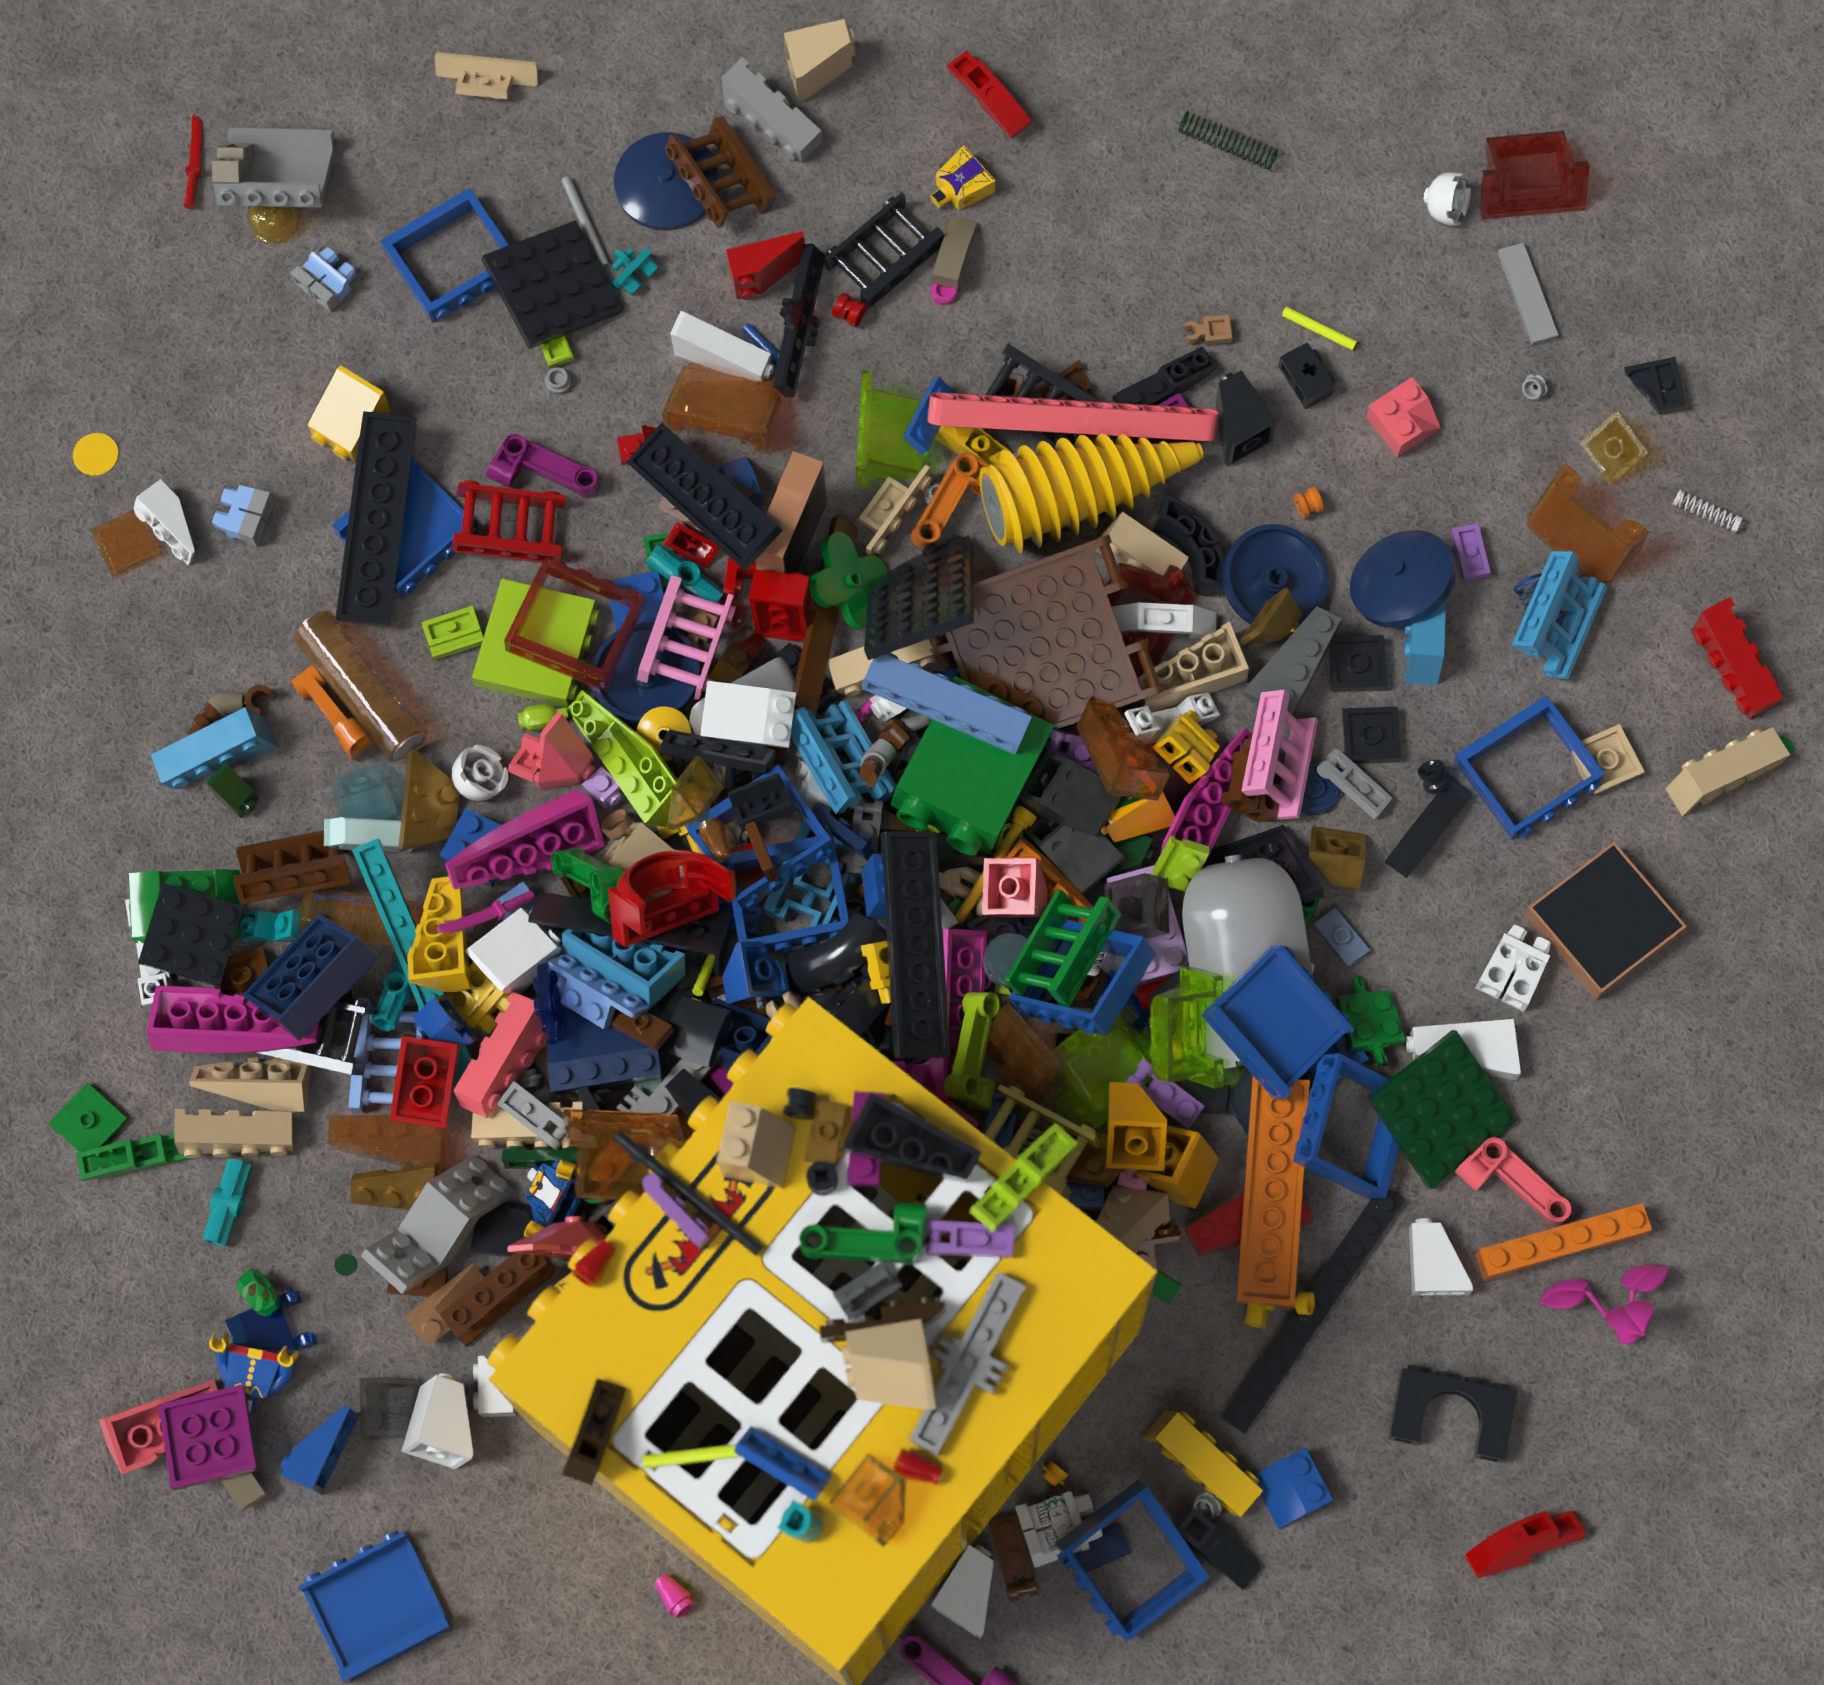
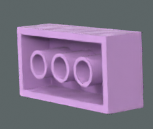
[1105,865,1189,990]

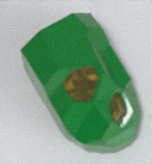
[236,1269,280,1316]

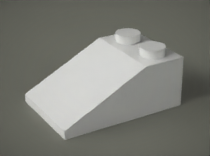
[700,681,796,748]

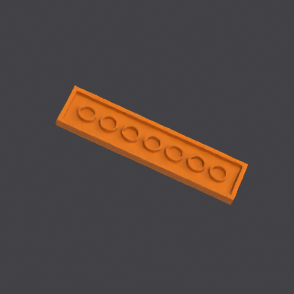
[1236,1076,1310,1308]

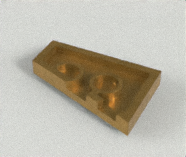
[351,1161,437,1210]

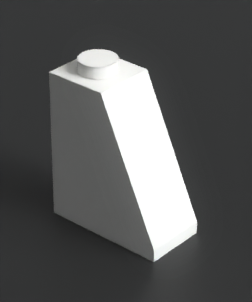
[1409,1218,1473,1296]
[931,1544,994,1639]

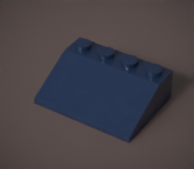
[242,913,377,1041]
[547,1002,667,1095]

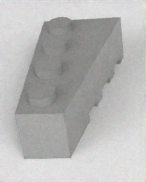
[721,57,822,163]

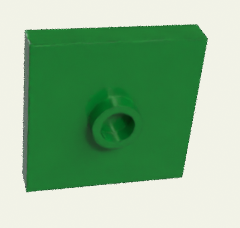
[48,1082,129,1152]

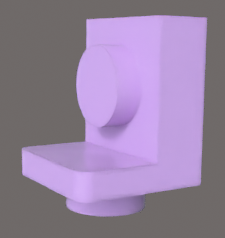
[582,766,623,809]

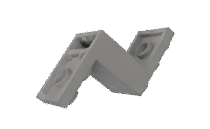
[361,1155,515,1294]

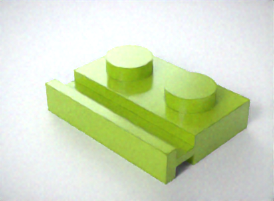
[421,605,483,661]
[1150,835,1209,892]

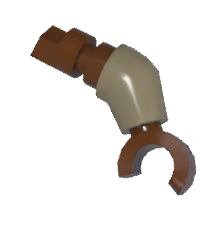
[186,685,276,735]

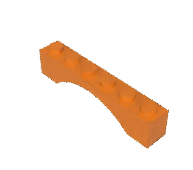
[1475,1203,1652,1282]

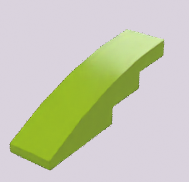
[970,1123,1078,1232]

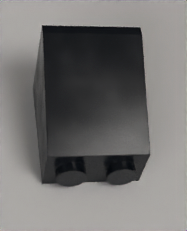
[1216,370,1276,467]

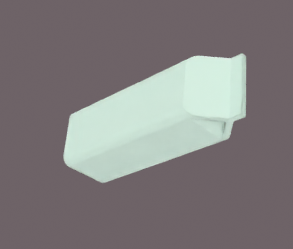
[324,817,414,853]

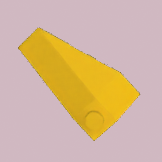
[407,877,471,992]

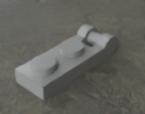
[1317,749,1392,819]
[497,1081,574,1151]

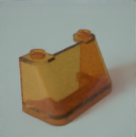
[662,363,784,454]
[1527,463,1649,586]

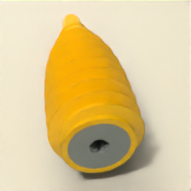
[979,433,1203,554]

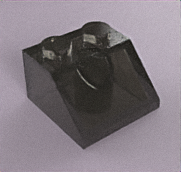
[1104,873,1169,939]
[360,1377,422,1440]

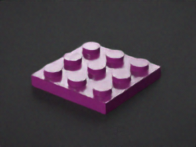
[158,1384,259,1491]

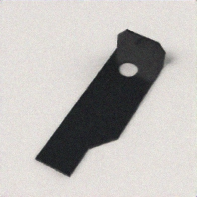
[528,891,733,977]

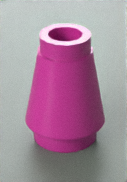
[654,1573,695,1618]

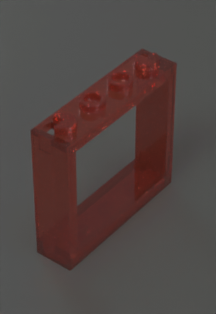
[504,558,645,691]

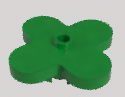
[810,532,887,630]

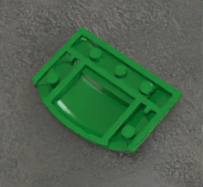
[128,869,243,944]

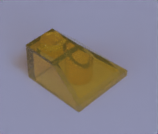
[828,1454,906,1547]

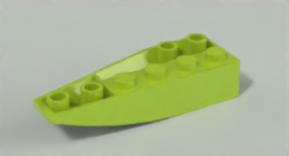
[567,690,683,828]

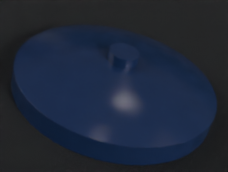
[614,132,718,231]
[1222,524,1328,625]
[1350,530,1456,628]
[591,622,701,725]

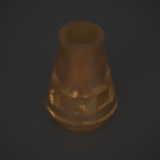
[698,817,732,861]

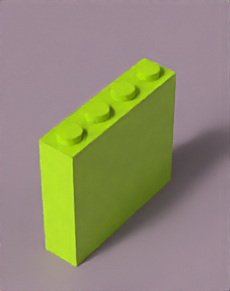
[472,579,600,708]

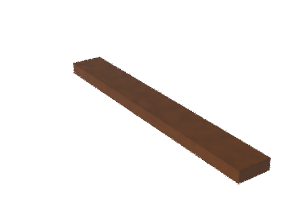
[793,516,858,717]

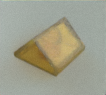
[1580,410,1650,486]
[668,756,724,831]

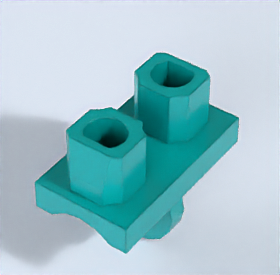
[611,247,658,295]

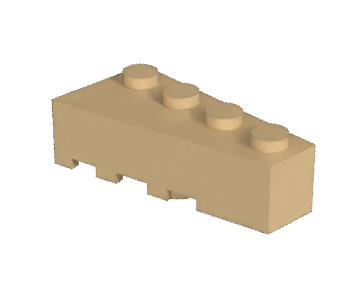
[471,1102,588,1150]

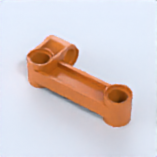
[911,452,990,548]
[290,665,374,760]

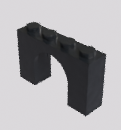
[1388,1365,1517,1463]

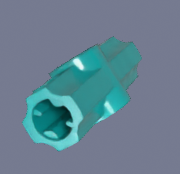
[645,542,723,603]
[371,957,411,1031]
[202,1158,253,1247]

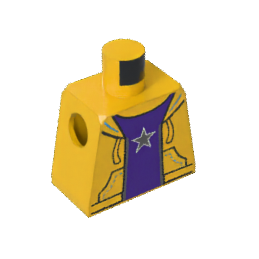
[930,146,995,210]

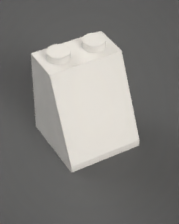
[465,908,563,995]
[401,1374,473,1469]

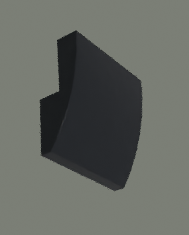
[662,995,732,1067]
[470,1201,534,1257]

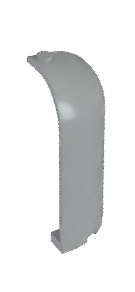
[1182,854,1314,1071]

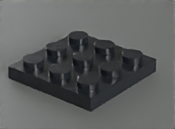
[138,883,244,987]

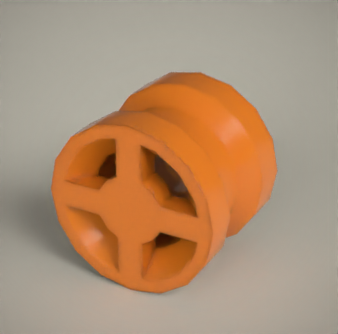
[1293,486,1324,519]

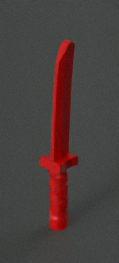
[184,115,202,209]

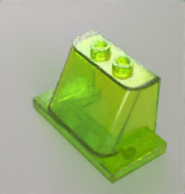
[856,370,929,490]
[1150,966,1224,1088]
[1044,1014,1174,1130]

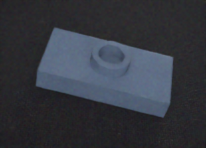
[1313,908,1370,969]

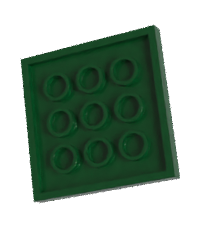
[1367,1030,1517,1189]

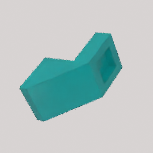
[240,909,301,942]

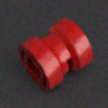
[832,292,868,328]

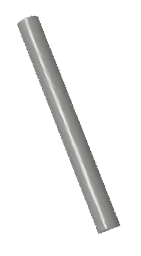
[561,176,610,269]

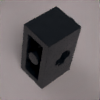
[1278,342,1336,409]

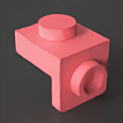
[508,733,542,782]

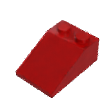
[726,231,805,300]
[749,569,811,643]
[390,1034,462,1128]

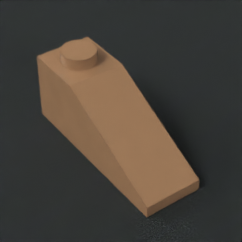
[405,1263,484,1347]

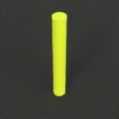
[1282,306,1357,351]
[692,954,715,996]
[642,1444,739,1468]

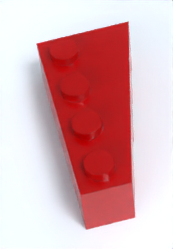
[1692,597,1783,720]
[1185,1193,1314,1257]

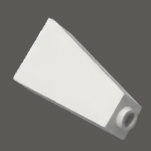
[670,311,775,386]
[1406,1019,1521,1080]

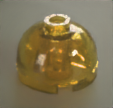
[248,206,301,244]

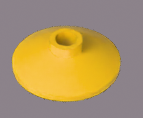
[637,706,691,761]

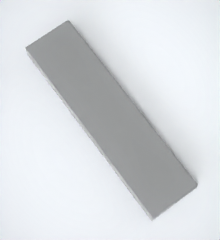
[1497,243,1558,346]

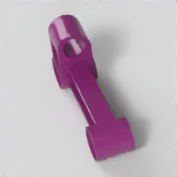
[486,434,600,498]
[900,1636,1019,1685]

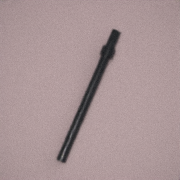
[613,1131,764,1256]

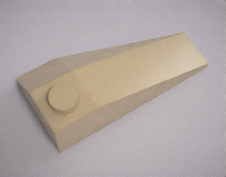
[189,1057,311,1113]

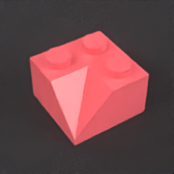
[1366,377,1441,458]
[982,858,1048,918]

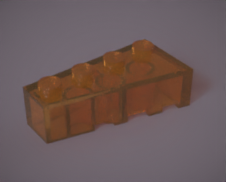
[1076,701,1170,801]
[328,1115,446,1175]

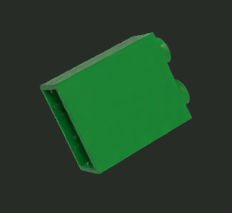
[891,676,1054,856]

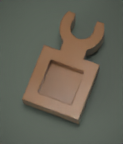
[1184,314,1232,345]
[682,607,719,649]

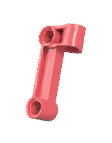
[1455,1137,1572,1226]

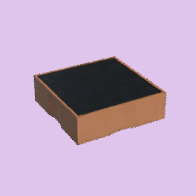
[755,451,828,574]
[1524,842,1687,1000]

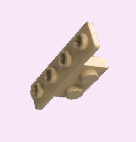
[435,52,538,99]
[859,465,932,556]

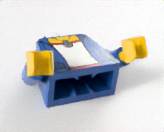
[524,1159,590,1237]

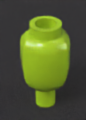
[518,704,569,731]

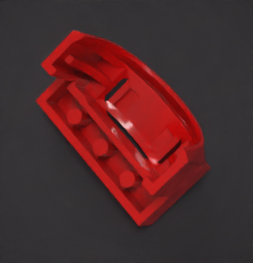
[608,850,736,947]

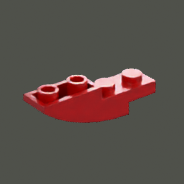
[947,50,1032,139]
[1465,1510,1585,1579]

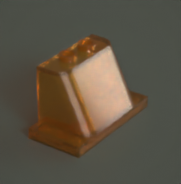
[563,1109,685,1201]

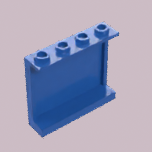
[332,456,479,599]
[1201,945,1354,1100]
[298,1530,452,1684]

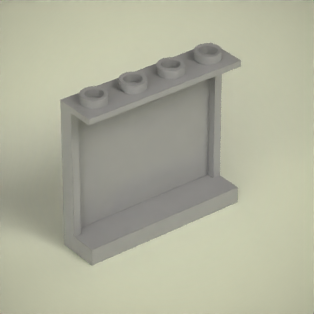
[213,128,335,207]

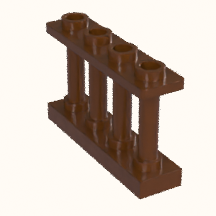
[665,115,776,228]
[234,830,350,905]
[440,1253,555,1347]

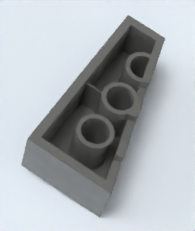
[1243,606,1341,716]

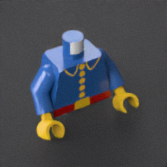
[209,1333,299,1413]

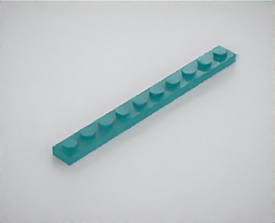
[352,838,473,1089]

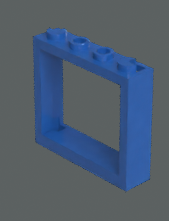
[380,188,509,323]
[1454,695,1605,840]
[685,765,836,911]
[724,833,850,953]
[1009,920,1156,1035]
[1293,1053,1399,1199]
[1055,1480,1210,1642]

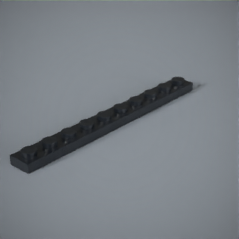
[1221,1190,1404,1435]

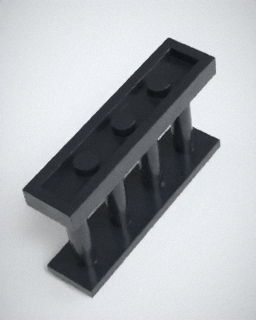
[824,192,945,310]
[975,343,1099,450]
[660,730,775,808]
[255,999,378,1076]

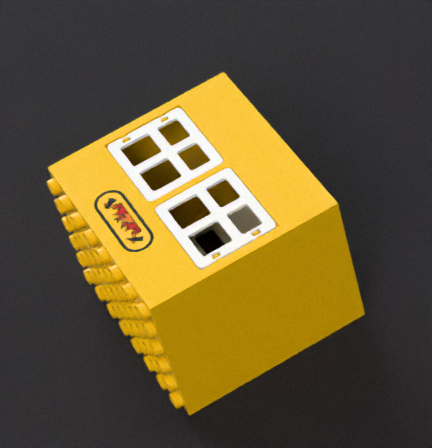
[487,997,1157,1685]

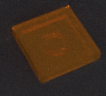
[90,510,162,577]

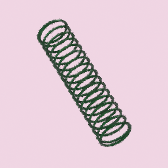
[1178,110,1278,170]

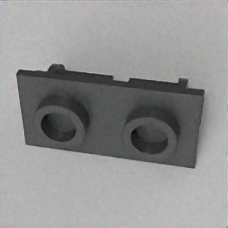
[832,1262,902,1321]

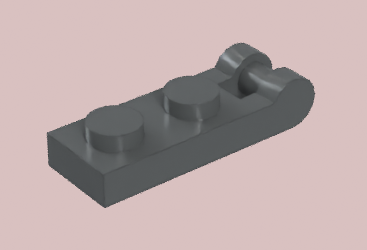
[846,799,884,876]

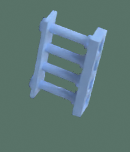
[348,998,426,1114]

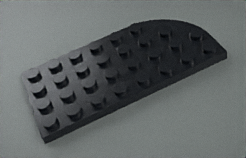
[864,535,974,660]

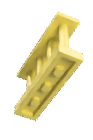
[982,1084,1101,1200]

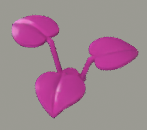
[1539,1264,1669,1344]

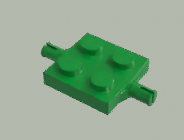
[1335,976,1405,1067]

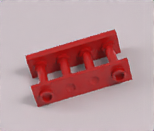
[451,481,566,564]

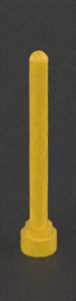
[954,806,1037,924]

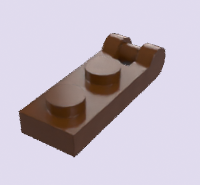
[989,1514,1038,1602]

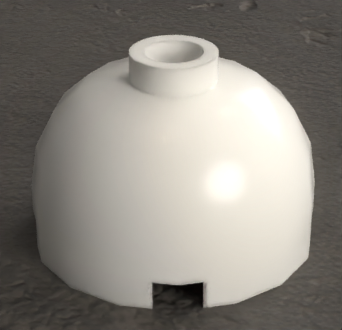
[1424,172,1471,226]
[452,745,508,801]

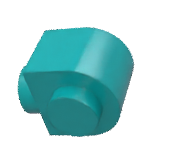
[777,1500,823,1543]

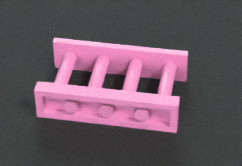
[637,575,736,700]
[1242,690,1318,820]

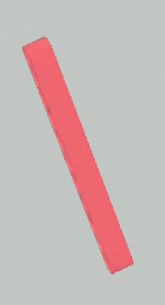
[928,393,1219,441]

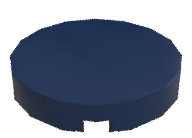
[1301,761,1341,815]

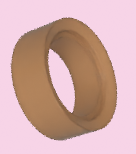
[601,809,632,839]

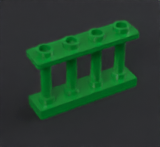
[1005,889,1122,1007]

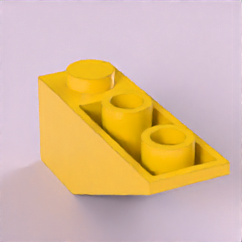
[935,426,1013,465]

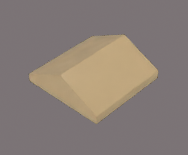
[1571,724,1645,795]

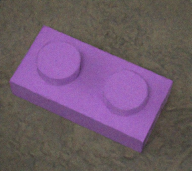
[1451,523,1491,581]

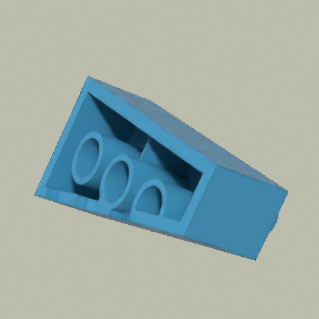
[1403,600,1446,685]
[151,707,278,789]
[562,929,685,1009]

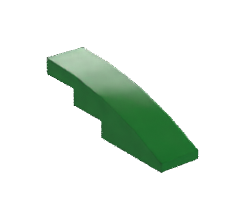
[76,1133,194,1181]

